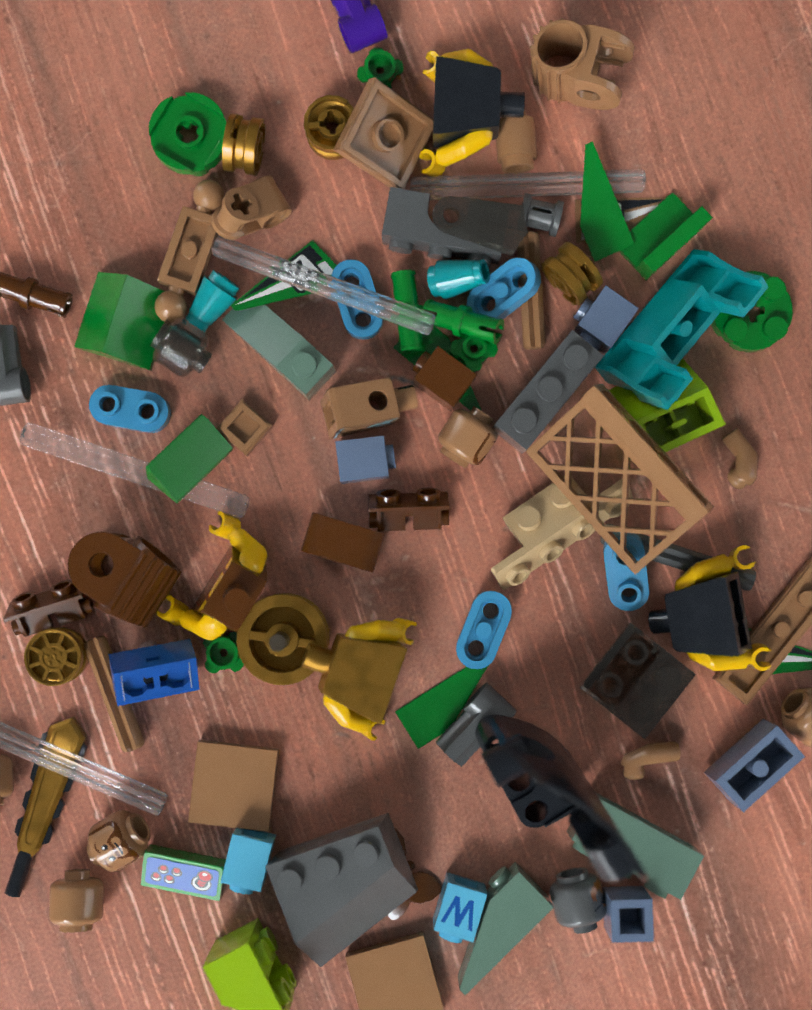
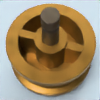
[237,593,330,685]

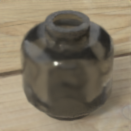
[149,317,212,378]

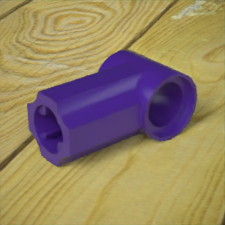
[331,0,388,54]

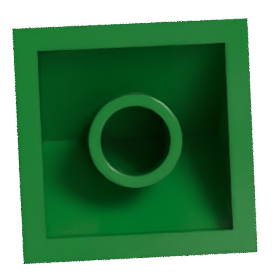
[74,272,167,371]

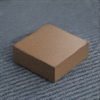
[216,400,273,456]

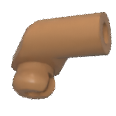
[721,428,758,489]
[621,741,681,780]

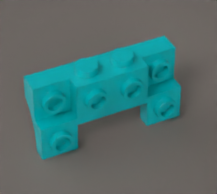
[595,249,769,410]

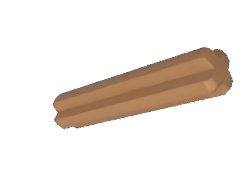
[517,231,545,350]
[84,636,144,753]

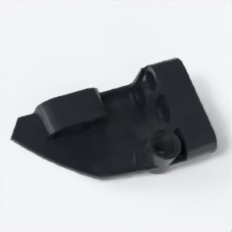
[475,715,649,883]

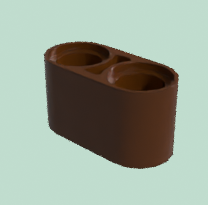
[301,512,385,573]

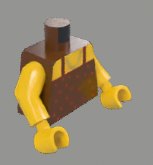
[157,511,268,640]

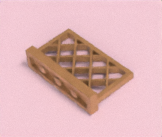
[526,384,714,575]

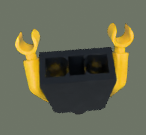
[419,49,525,177]
[648,545,772,671]

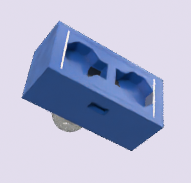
[108,639,200,706]

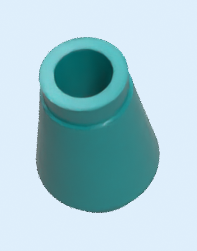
[427,259,490,300]
[185,270,240,332]

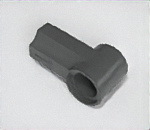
[0,324,31,406]
[436,683,517,767]

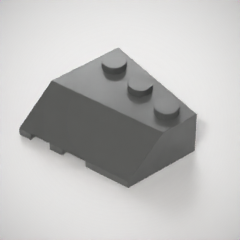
[265,813,418,967]

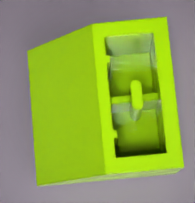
[609,358,726,452]
[202,918,297,1010]

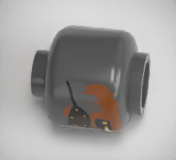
[549,867,607,934]

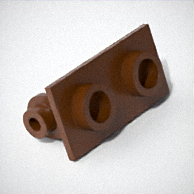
[368,488,450,532]
[3,579,94,637]

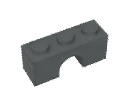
[382,187,510,267]
[493,330,604,454]

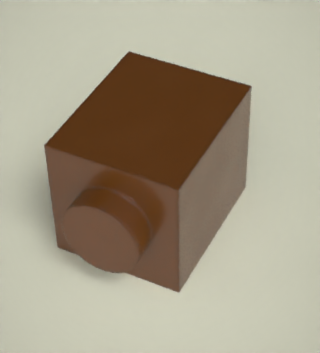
[412,346,477,412]

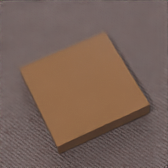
[333,77,434,189]
[188,740,279,832]
[345,931,445,1010]

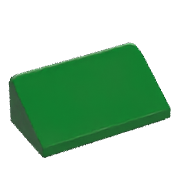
[146,414,233,504]

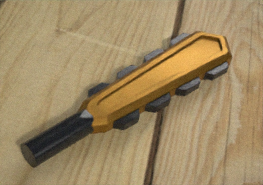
[4,717,88,897]

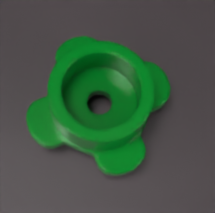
[357,47,404,89]
[450,335,498,373]
[203,632,244,673]

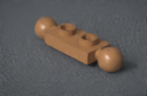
[154,180,225,323]

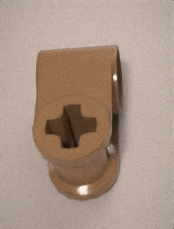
[211,175,292,240]

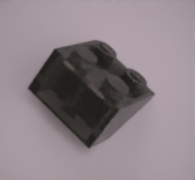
[579,622,696,739]

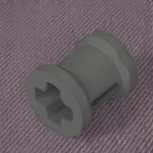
[517,193,564,237]

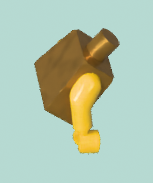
[301,618,417,741]

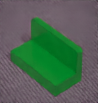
[618,193,713,281]

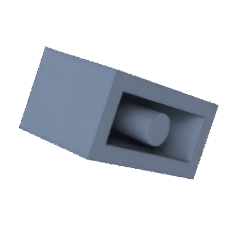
[704,719,805,812]

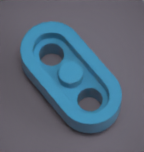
[467,257,541,319]
[331,259,383,340]
[89,385,171,433]
[603,532,649,611]
[456,591,512,669]

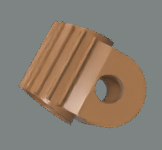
[530,18,635,110]

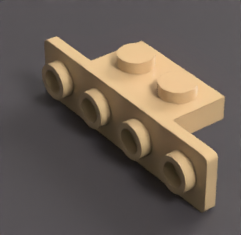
[491,475,633,590]

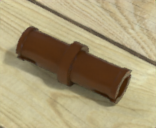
[0,272,72,318]

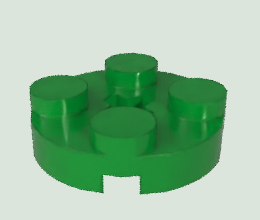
[149,92,227,177]
[711,271,793,353]

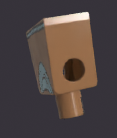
[320,378,418,440]

